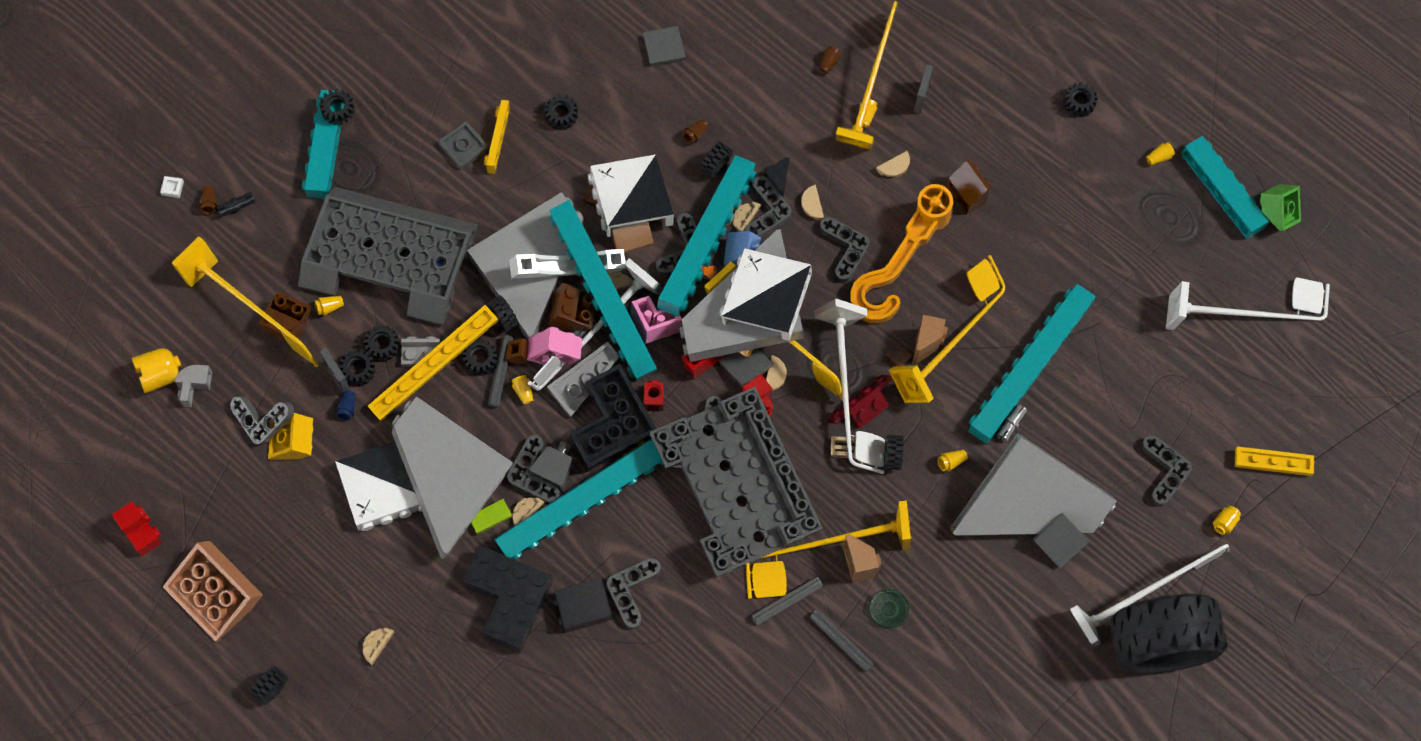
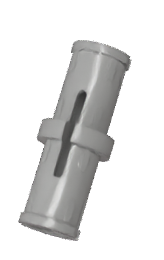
[996,404,1027,442]

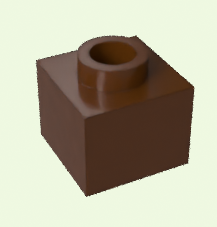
[506,338,530,365]

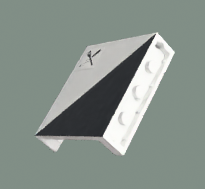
[588,155,674,237]
[720,249,812,341]
[335,442,423,531]

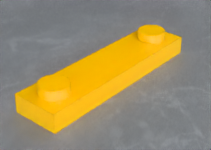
[484,100,510,174]
[1235,447,1314,476]

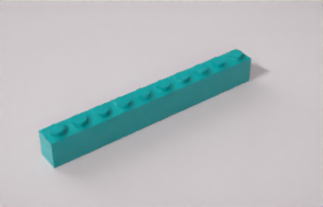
[657,155,757,317]
[548,200,657,381]
[968,284,1096,444]
[494,438,663,560]

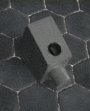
[529,442,573,492]

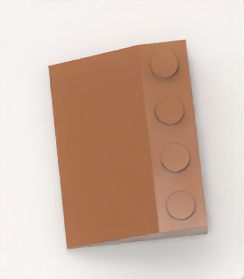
[163,541,263,642]

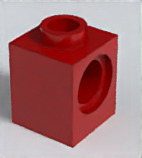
[644,380,663,411]

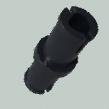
[216,192,255,217]

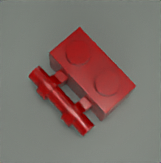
[742,374,773,417]

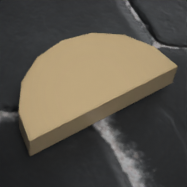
[876,151,910,178]
[801,185,824,220]
[733,202,761,232]
[608,272,633,291]
[766,355,787,392]
[512,497,545,525]
[363,628,394,666]

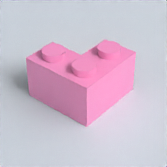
[630,296,682,344]
[527,327,582,365]

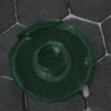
[869,588,909,629]

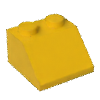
[268,413,313,460]

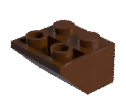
[946,159,991,214]
[548,283,595,331]
[258,291,312,343]

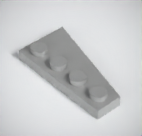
[547,342,620,418]

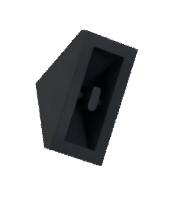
[764,157,790,197]

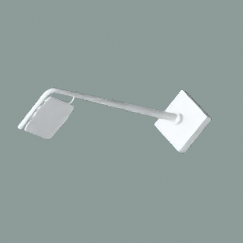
[528,258,663,391]
[1166,278,1330,331]
[814,299,885,474]
[1070,544,1229,647]

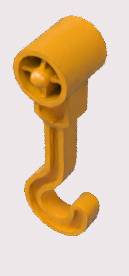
[850,184,953,324]

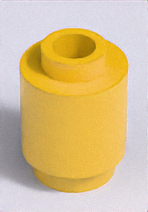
[1213,506,1241,535]

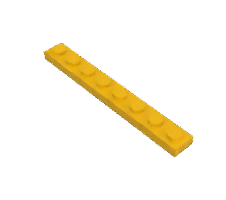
[368,305,498,421]

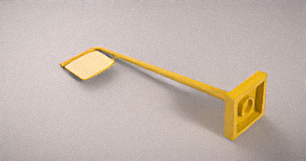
[836,1,897,150]
[172,236,318,367]
[889,255,1005,403]
[704,262,843,401]
[746,501,911,599]

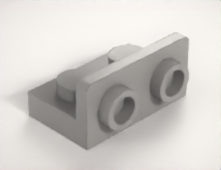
[401,336,440,367]

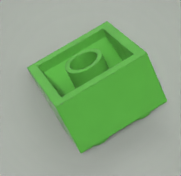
[1260,184,1301,231]

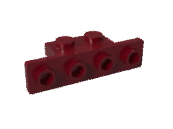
[827,374,893,429]

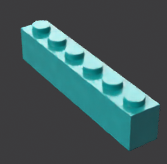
[302,90,344,199]
[1181,136,1269,239]

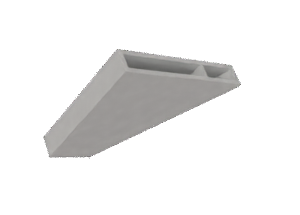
[467,192,584,341]
[679,229,804,362]
[392,397,513,559]
[950,433,1117,535]

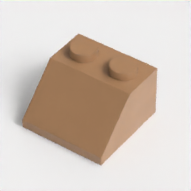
[610,221,654,253]
[912,315,948,364]
[842,534,881,583]

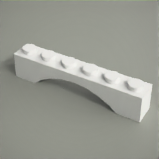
[509,249,626,279]

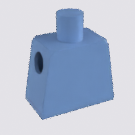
[724,231,765,267]

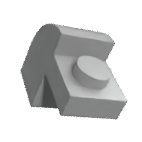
[175,365,213,407]

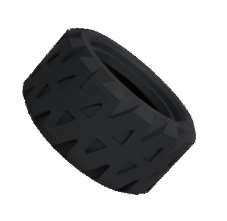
[1109,593,1228,674]

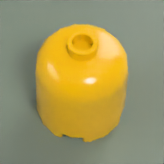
[131,348,181,393]

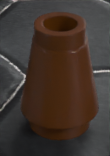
[819,46,841,74]
[682,119,709,144]
[199,185,218,215]

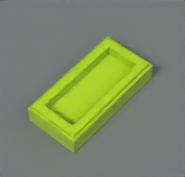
[471,499,513,535]

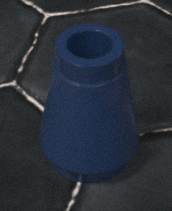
[335,391,356,421]

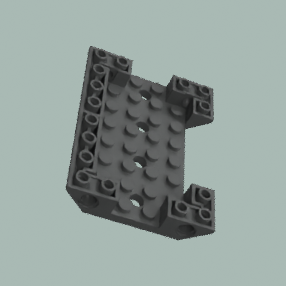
[298,187,478,326]
[649,387,823,577]

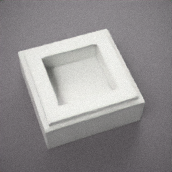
[160,176,184,198]

